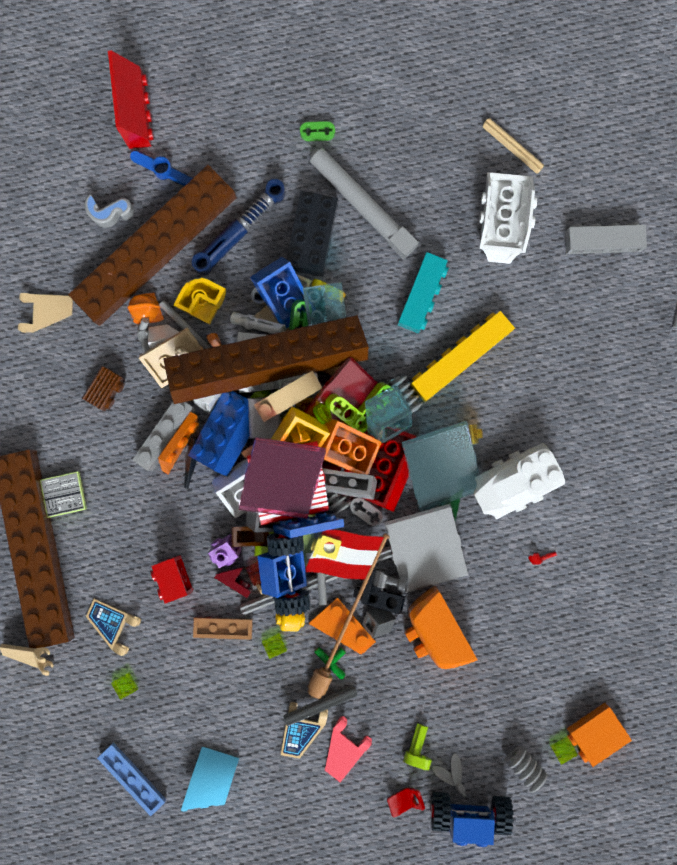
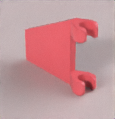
[325,716,372,782]

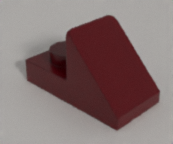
[214,566,253,598]

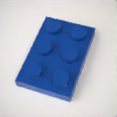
[273,512,344,538]

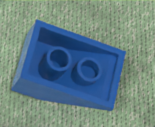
[250,257,315,329]

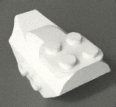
[479,172,537,263]
[473,443,565,520]

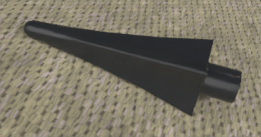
[184,437,197,489]

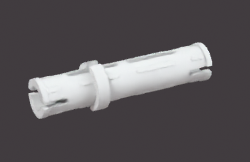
[230,312,286,334]

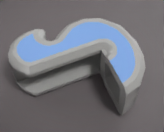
[84,193,134,228]

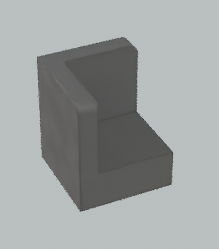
[362,608,396,638]

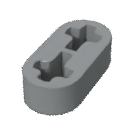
[350,498,383,526]

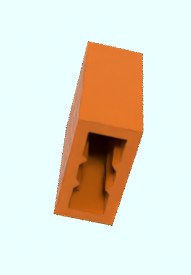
[566,703,632,767]

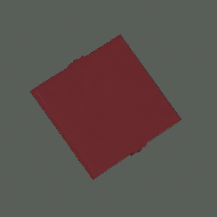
[303,357,385,426]

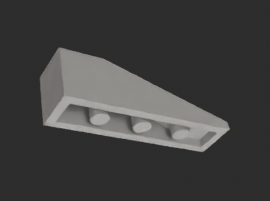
[322,469,377,500]

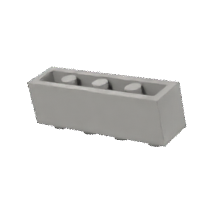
[565,222,647,254]
[133,402,196,472]

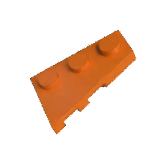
[158,412,199,475]
[309,597,376,655]

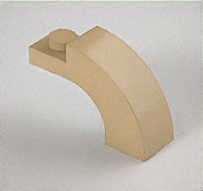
[254,371,322,422]

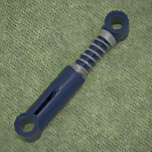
[192,179,285,275]

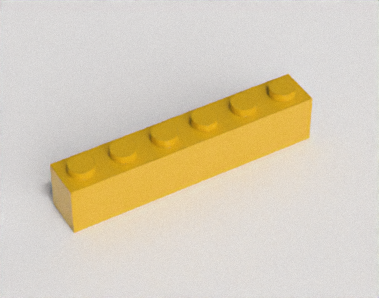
[411,311,515,402]

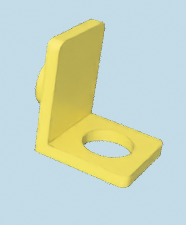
[311,534,341,560]

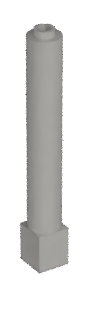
[310,148,419,260]

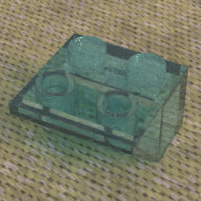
[303,282,346,326]
[365,385,412,443]

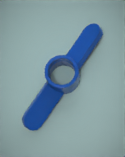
[130,150,193,186]

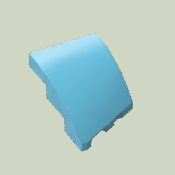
[181,747,239,812]

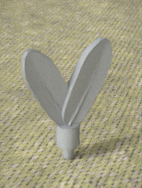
[432,754,466,797]

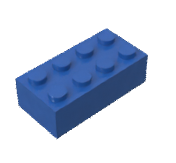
[188,391,250,477]

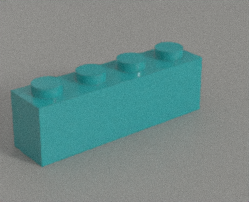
[398,252,449,333]

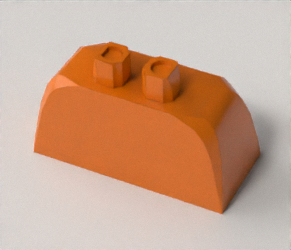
[404,586,477,669]

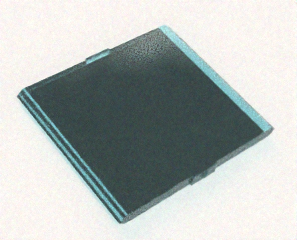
[402,421,479,512]

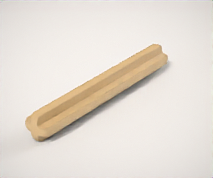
[483,118,544,173]

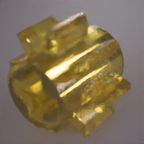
[459,424,483,445]

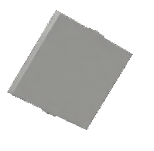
[384,504,468,594]

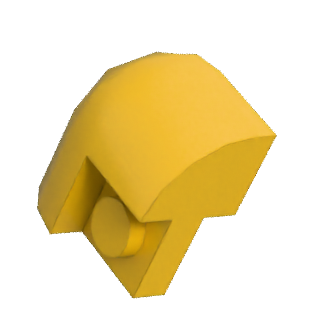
[174,278,226,325]

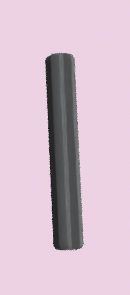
[283,685,357,726]

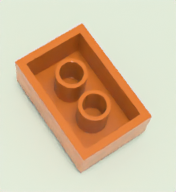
[319,417,382,475]

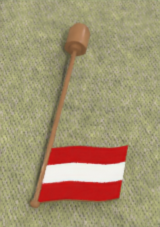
[305,529,390,699]

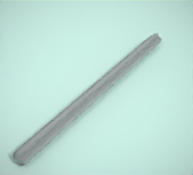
[240,546,392,615]

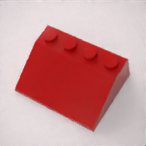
[108,50,154,149]
[344,420,423,512]

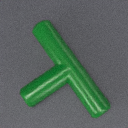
[314,647,346,679]

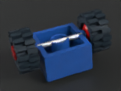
[258,532,311,616]
[430,792,514,847]

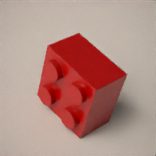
[151,555,193,604]

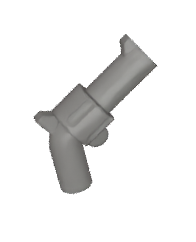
[137,317,150,353]

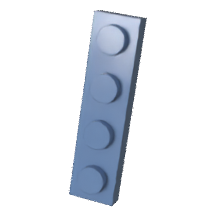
[97,742,166,816]

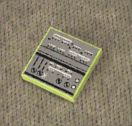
[40,472,87,518]

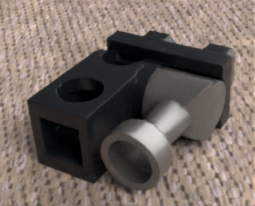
[353,569,409,615]

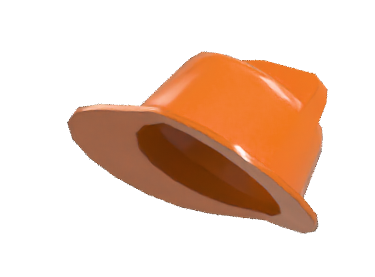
[127,293,164,324]

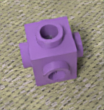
[208,534,242,568]

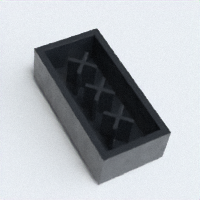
[286,191,338,277]

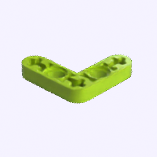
[325,382,393,433]

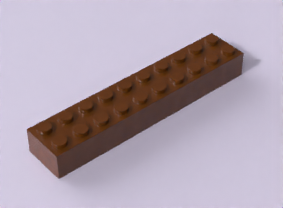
[68,165,237,326]
[163,315,369,404]
[0,450,75,649]

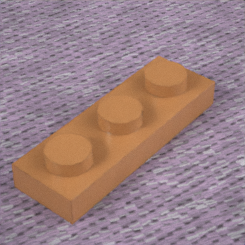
[193,617,253,640]

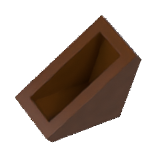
[232,527,269,547]

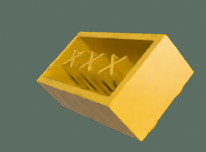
[264,406,330,451]

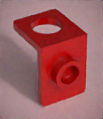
[387,787,425,818]

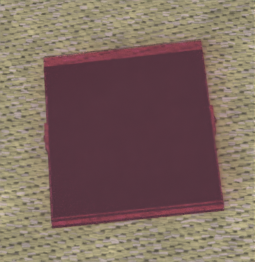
[238,437,326,519]

